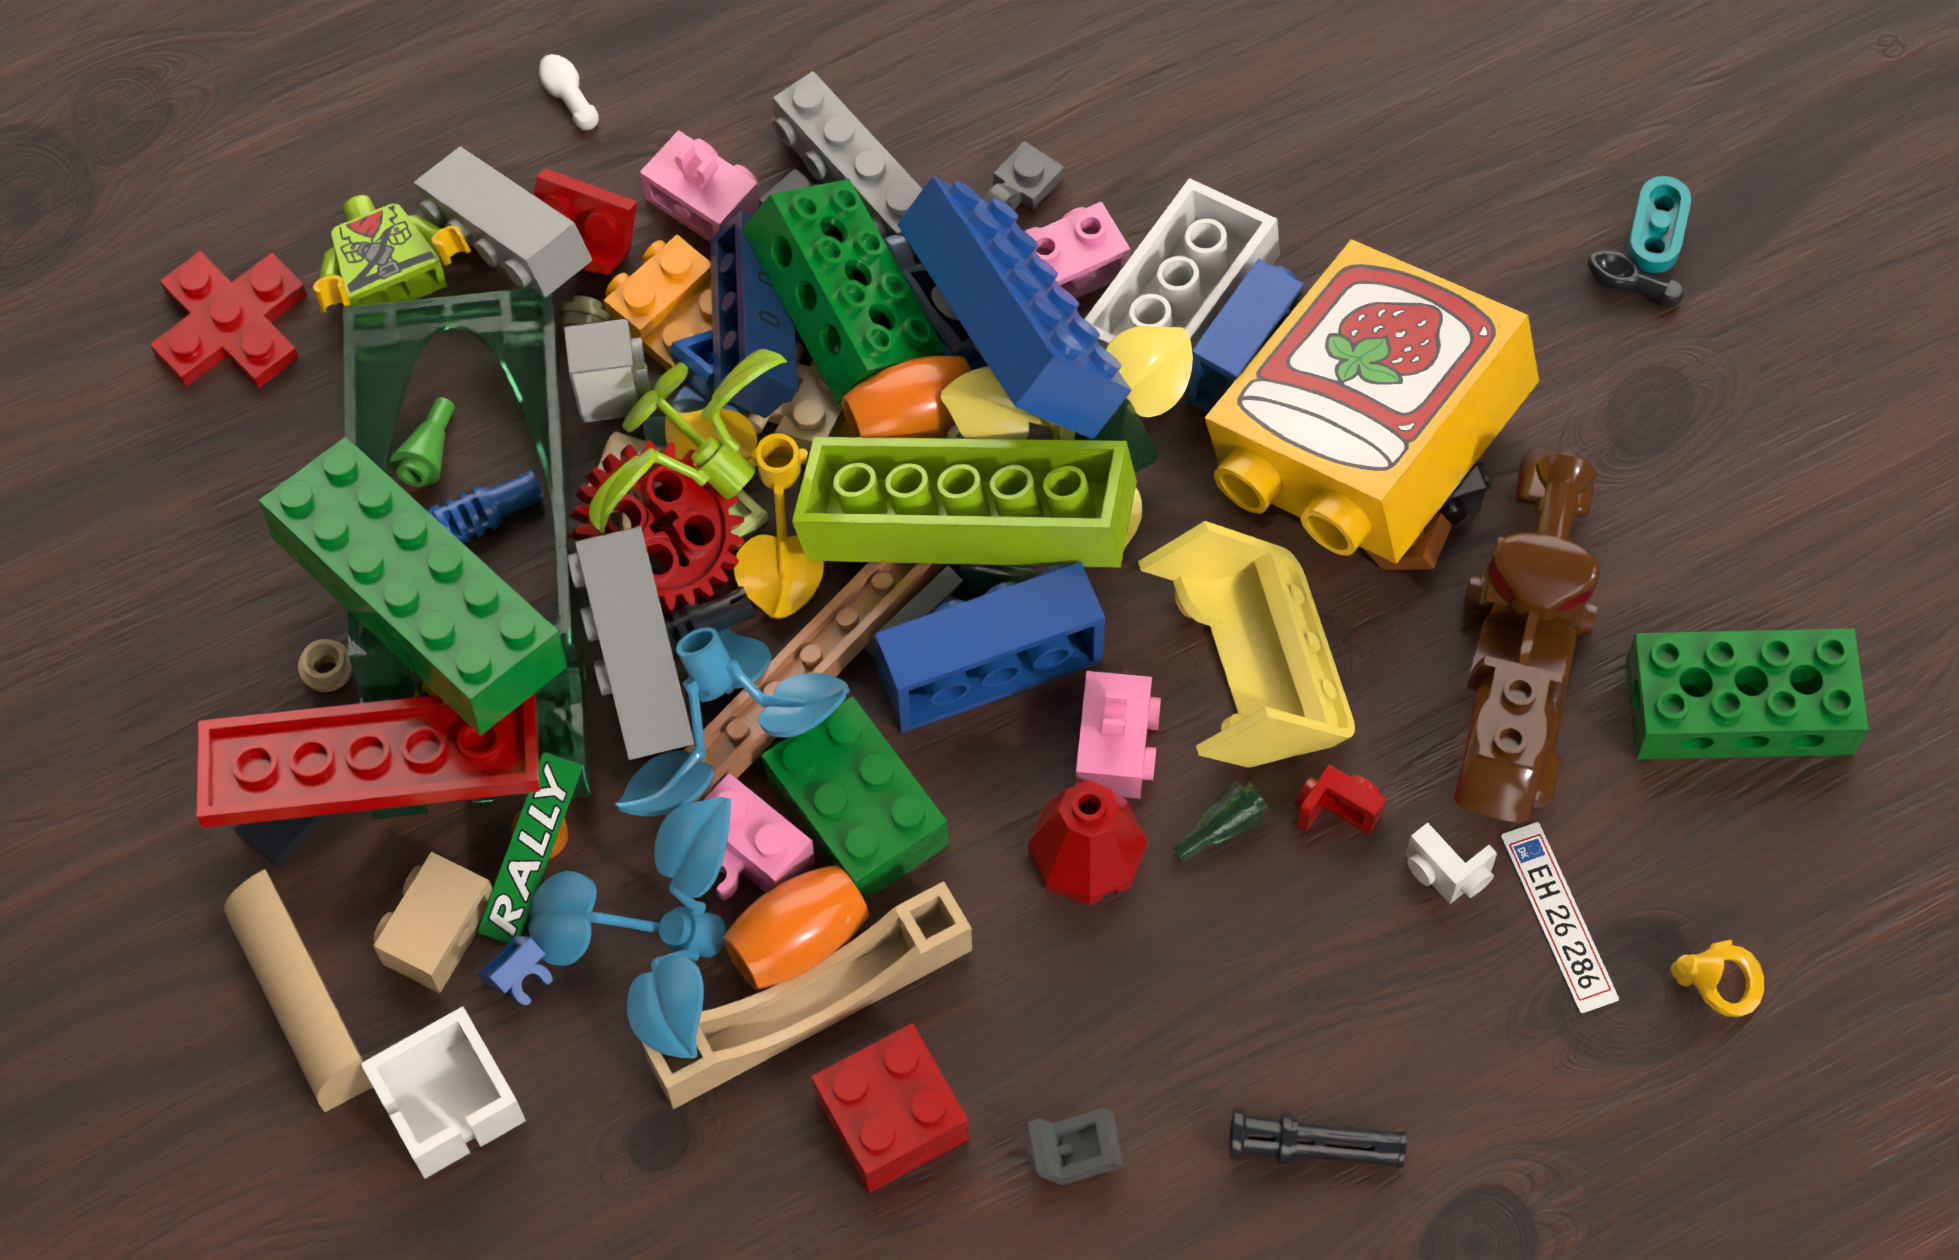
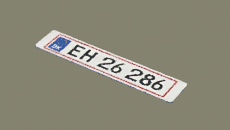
[1501,822,1619,1013]

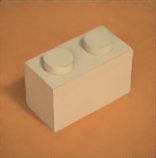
[373,852,493,993]

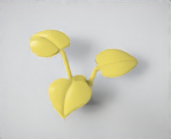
[941,326,1193,549]

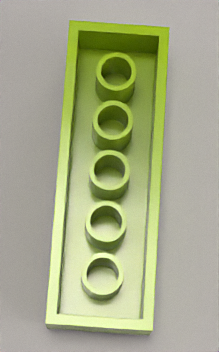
[792,437,1137,568]

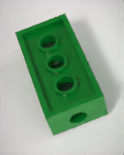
[742,179,946,403]
[1625,628,1868,760]

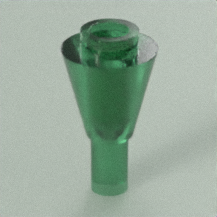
[1171,779,1268,864]

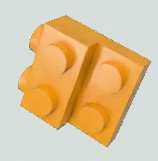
[604,235,713,371]

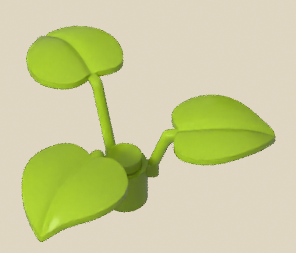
[589,349,787,534]

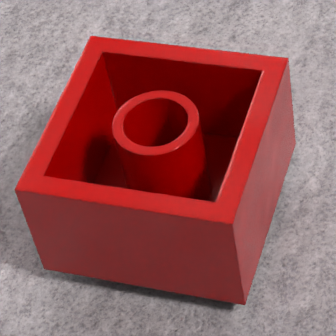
[811,1023,969,1194]

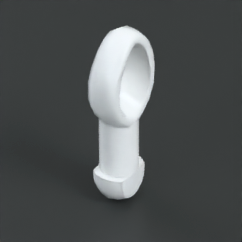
[539,54,598,130]

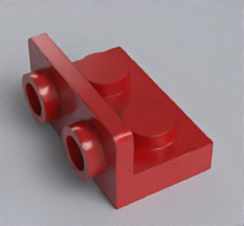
[534,168,638,275]

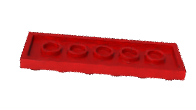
[197,693,540,828]

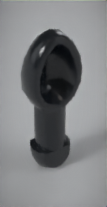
[1587,250,1684,307]

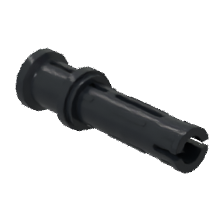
[1229,1107,1406,1168]

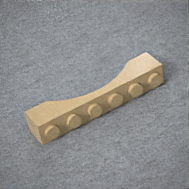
[641,881,972,1109]

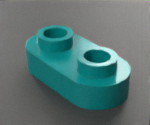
[1627,176,1691,273]

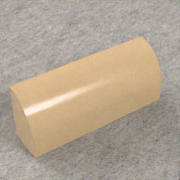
[224,869,373,1113]

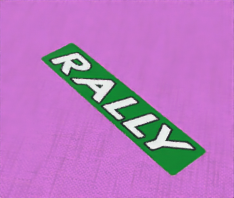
[478,753,582,944]

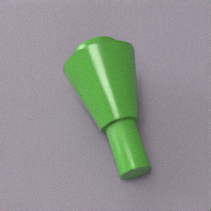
[390,397,455,487]

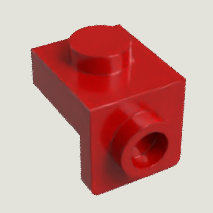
[1294,765,1386,835]

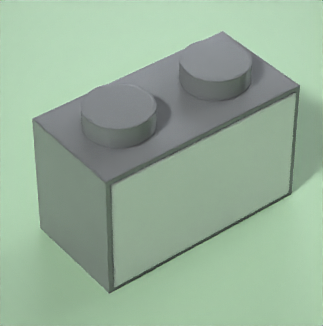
[564,319,651,423]

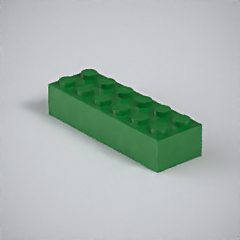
[259,437,567,736]

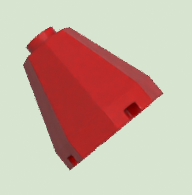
[1028,780,1147,905]

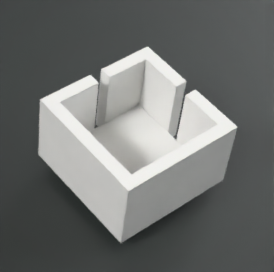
[361,1006,526,1179]

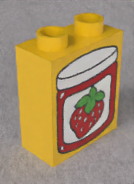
[1205,239,1539,564]

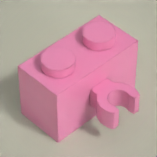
[640,130,760,242]
[1075,671,1161,799]
[704,773,815,900]

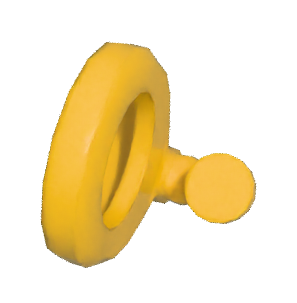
[1670,940,1764,1017]

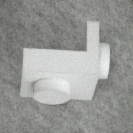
[1406,823,1497,904]

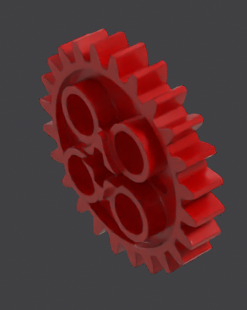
[570,441,744,615]

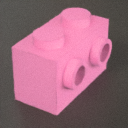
[1025,202,1130,299]

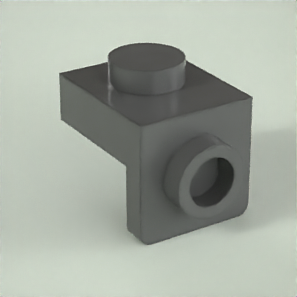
[1026,1107,1124,1185]

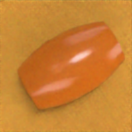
[842,356,972,439]
[722,865,869,990]

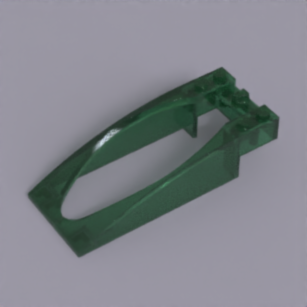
[343,288,593,820]

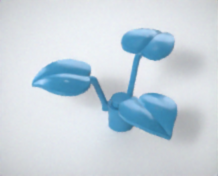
[615,627,850,816]
[528,797,731,1058]

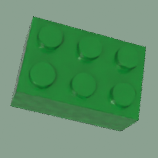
[761,696,949,901]

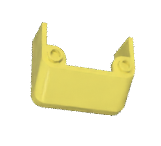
[1138,521,1355,768]

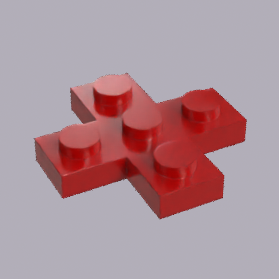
[150,251,307,389]

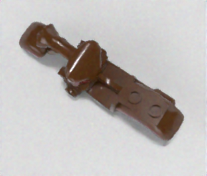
[1454,448,1601,823]

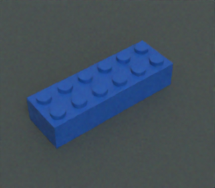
[897,176,1132,439]

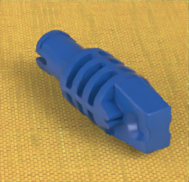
[428,469,544,544]

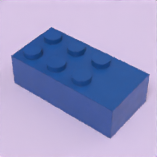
[875,562,1105,734]

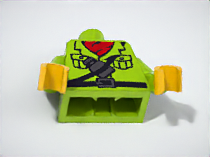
[313,195,471,324]

